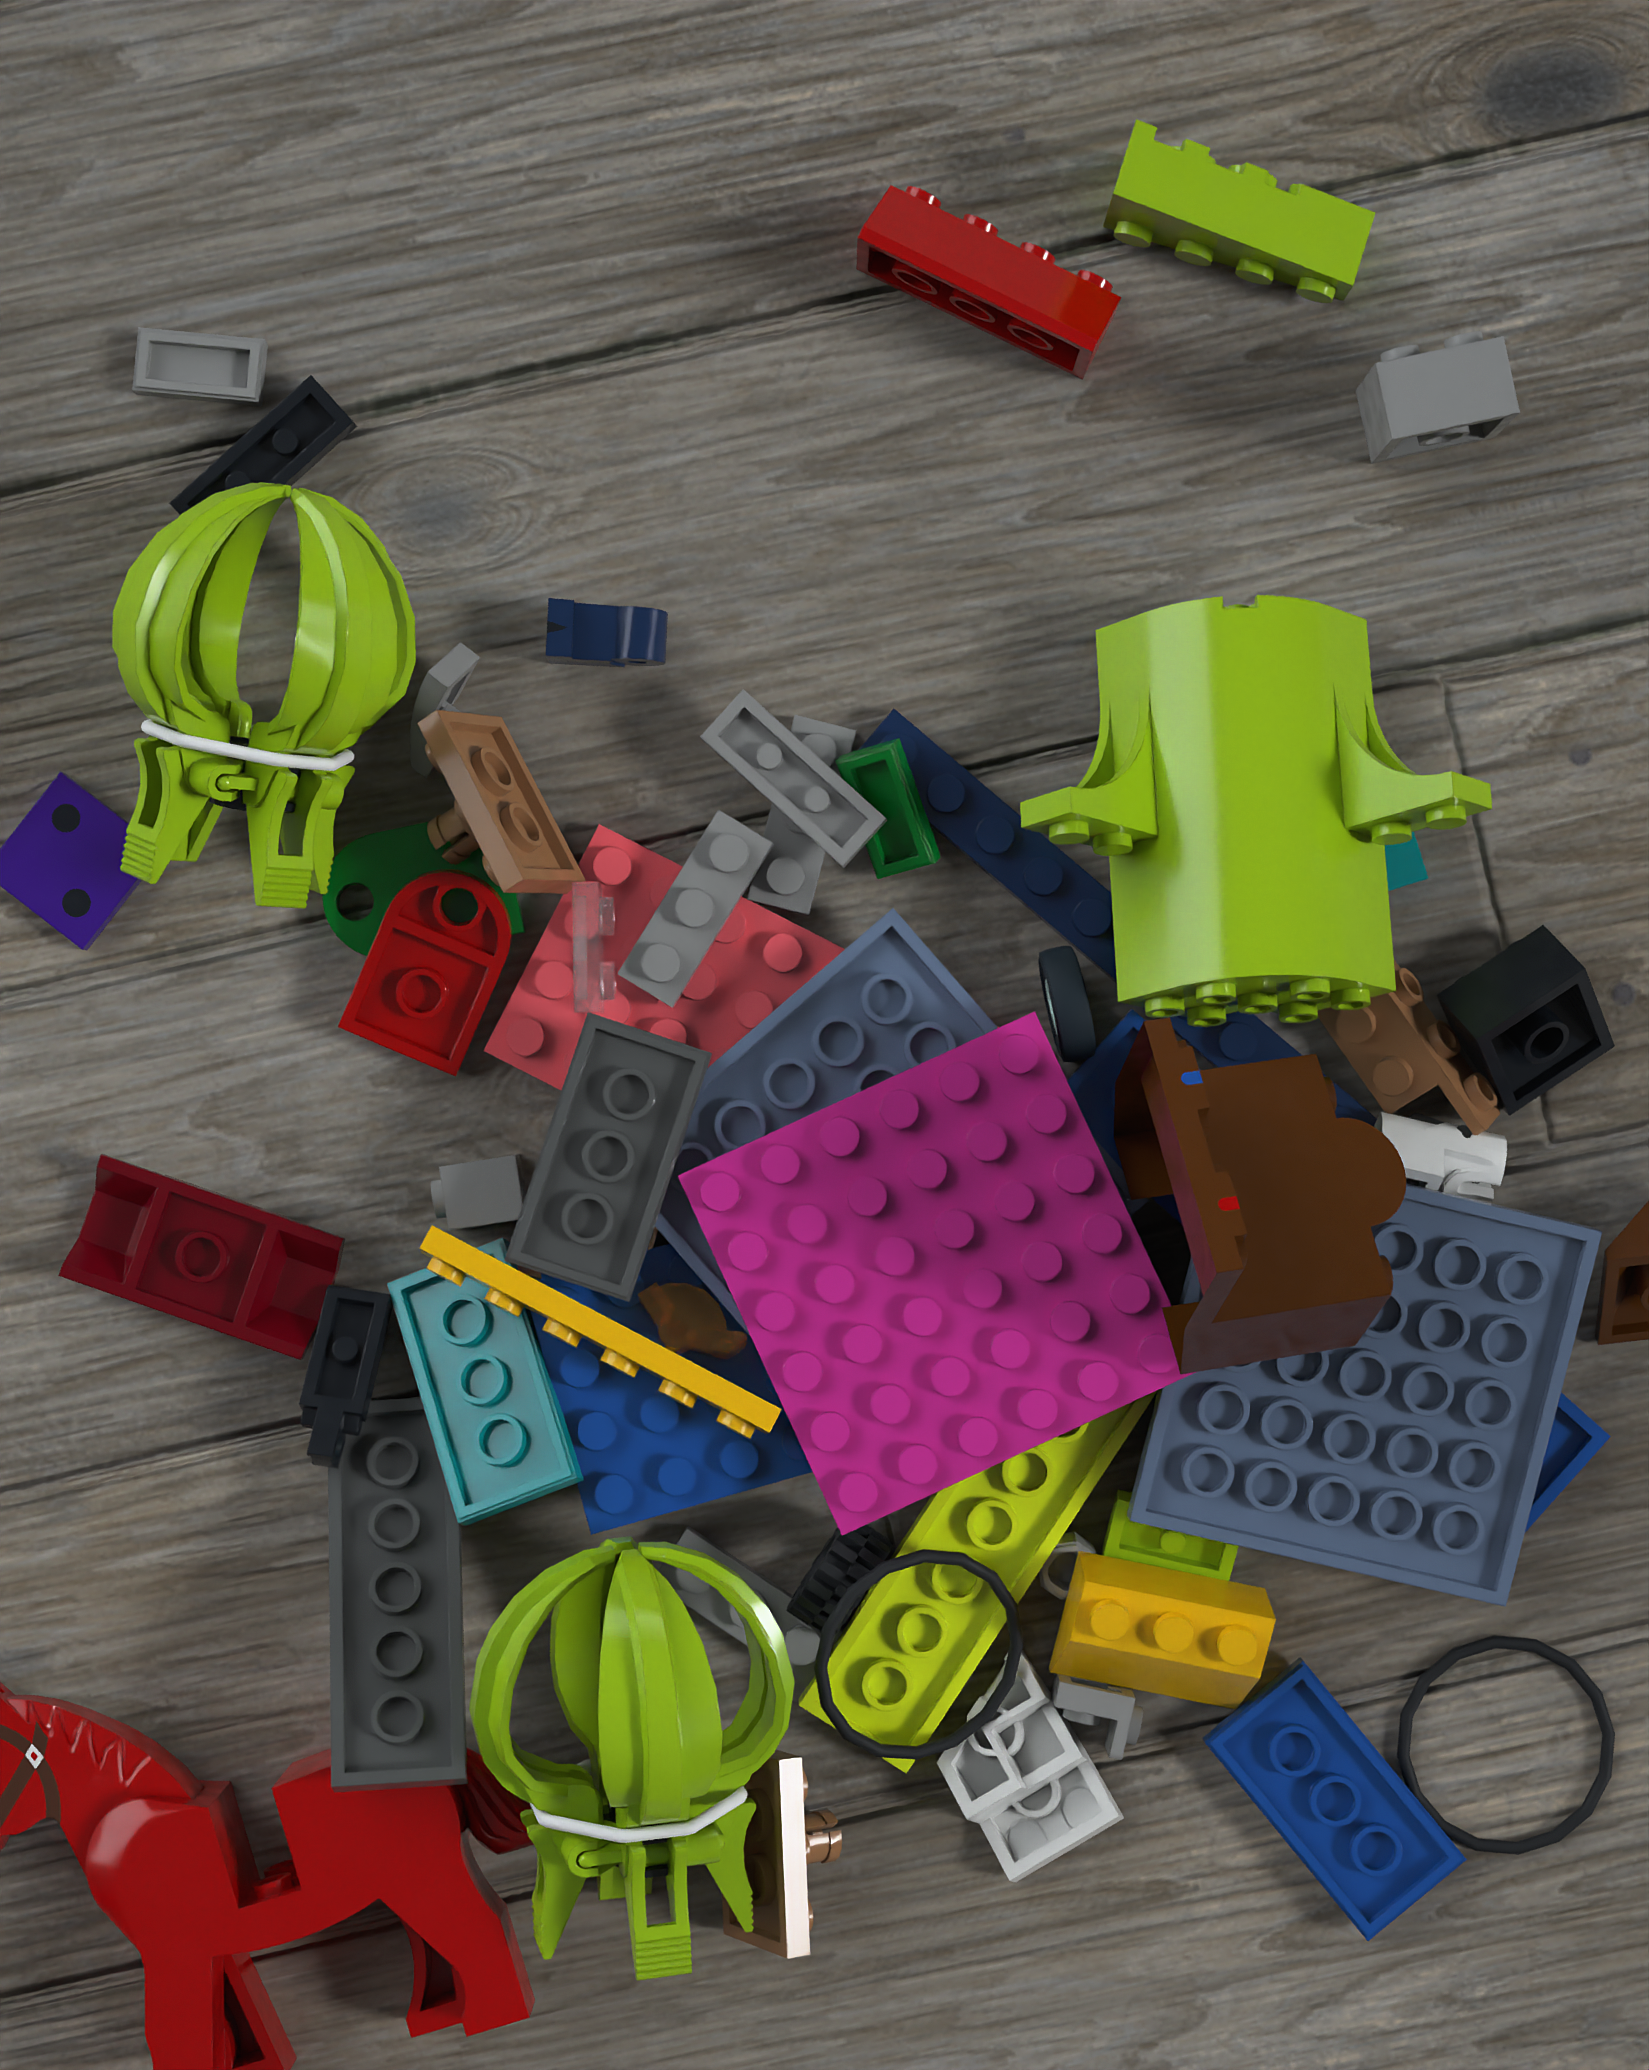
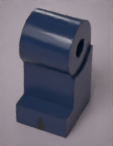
[546,598,668,667]

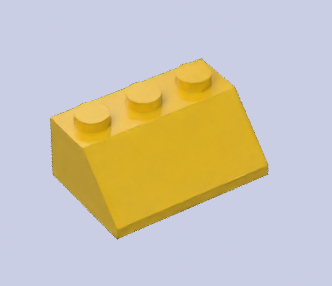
[1049,1551,1276,1710]

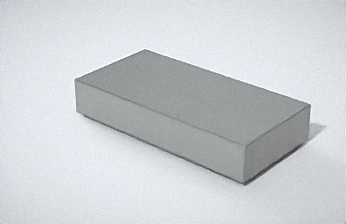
[132,327,268,406]

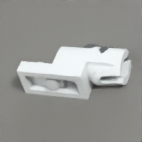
[1374,1112,1507,1201]

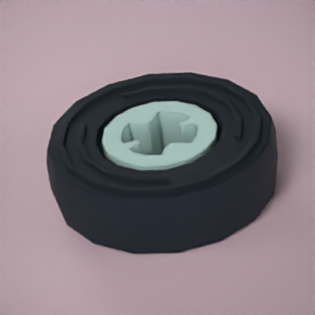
[1038,946,1096,1062]

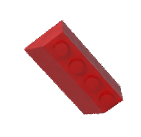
[856,185,1121,379]

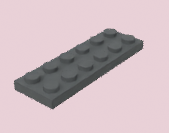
[328,1398,468,1793]

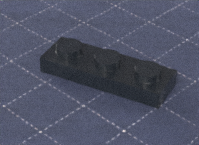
[169,375,357,515]

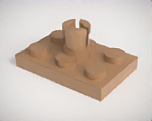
[417,710,586,894]
[722,1750,842,1959]

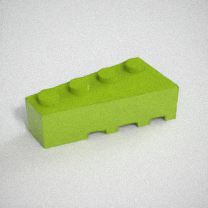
[1103,119,1375,303]

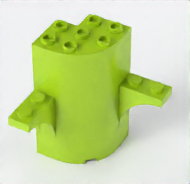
[1020,595,1492,1027]

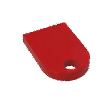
[338,869,512,1077]

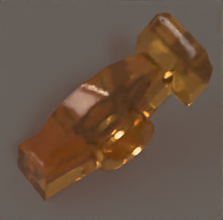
[637,1283,747,1359]

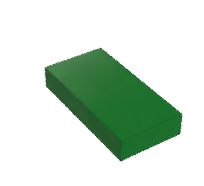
[835,738,941,879]

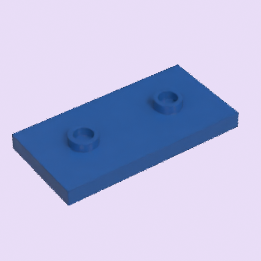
[1202,1657,1467,1941]

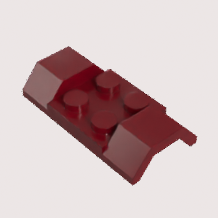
[58,1154,345,1360]

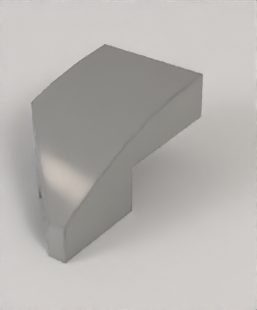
[410,642,480,779]

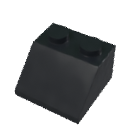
[1437,925,1615,1116]

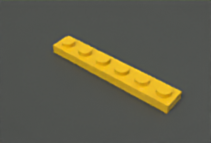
[419,1225,782,1439]

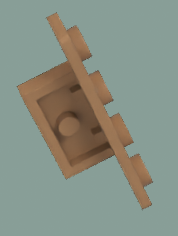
[1318,960,1500,1135]

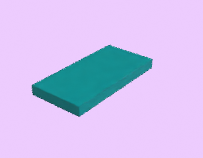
[387,1237,584,1526]

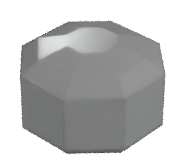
[1038,1532,1096,1599]

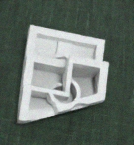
[937,1650,1124,1882]

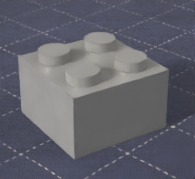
[1355,331,1520,464]

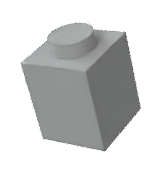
[431,1154,527,1231]

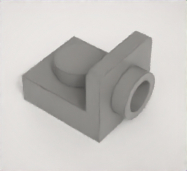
[1051,1673,1143,1760]

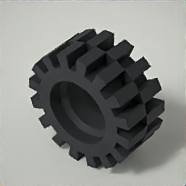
[786,1524,893,1636]

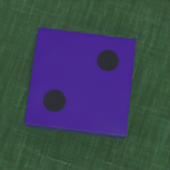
[0,771,142,951]

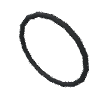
[814,1549,1024,1760]
[1397,1635,1615,1855]

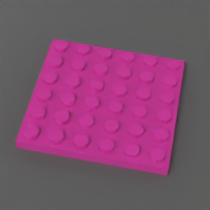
[678,1011,1196,1536]

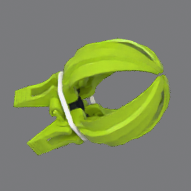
[112,482,416,909]
[469,1536,795,1981]

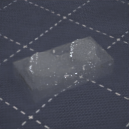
[572,882,616,1014]

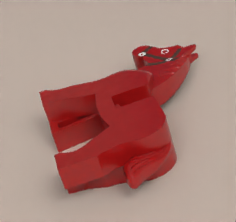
[0,1682,535,2070]

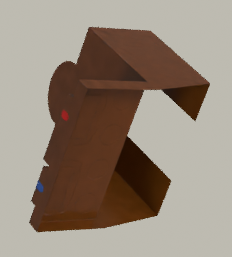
[1114,1017,1406,1374]

